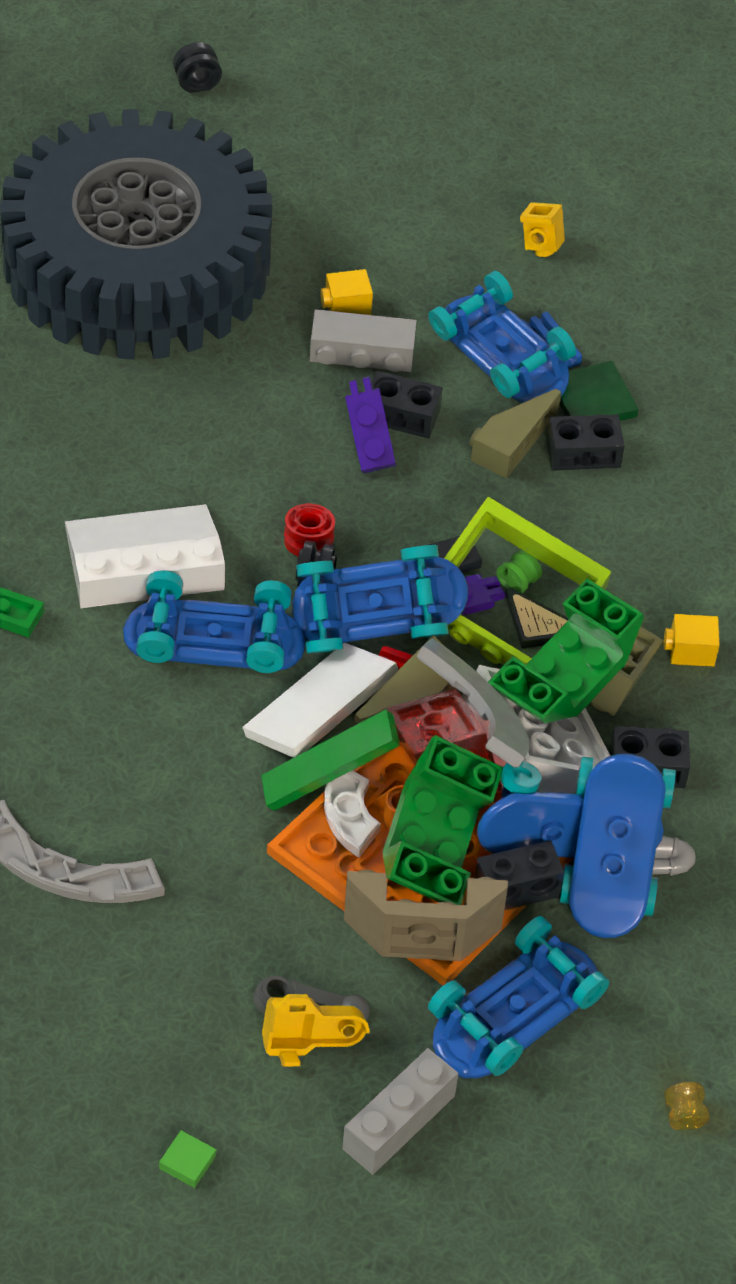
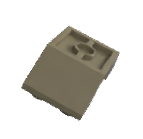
[344,870,508,961]

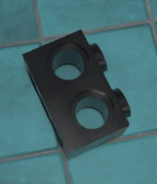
[371,371,443,439]
[546,414,625,471]
[610,726,690,788]
[474,840,565,911]

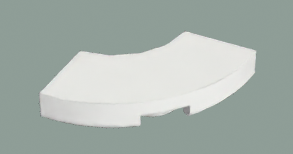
[324,770,381,857]

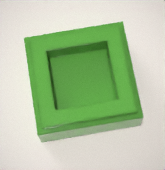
[159,1130,217,1188]

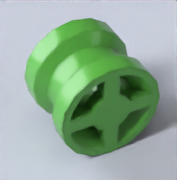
[496,550,542,593]

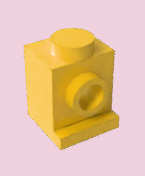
[520,202,565,257]

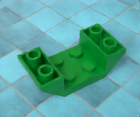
[488,578,644,723]
[382,735,504,905]

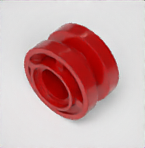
[284,503,335,557]

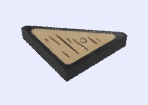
[505,588,568,649]

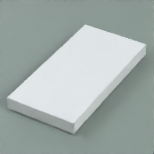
[243,643,398,758]

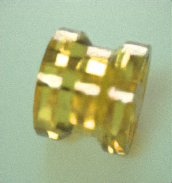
[664,1082,710,1130]

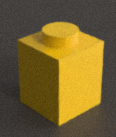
[320,269,373,315]
[664,614,719,667]

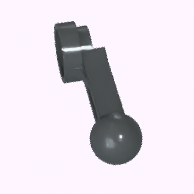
[253,976,370,1020]

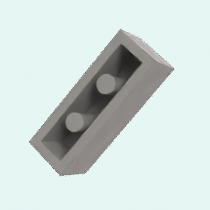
[310,310,417,372]
[342,1048,458,1175]

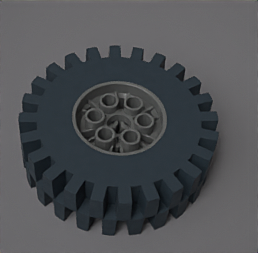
[0,109,272,359]

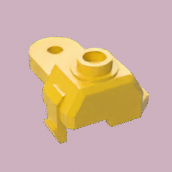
[262,994,370,1067]

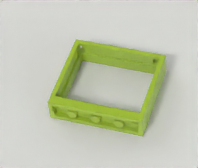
[444,497,612,665]

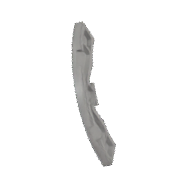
[417,638,529,768]
[0,800,165,903]

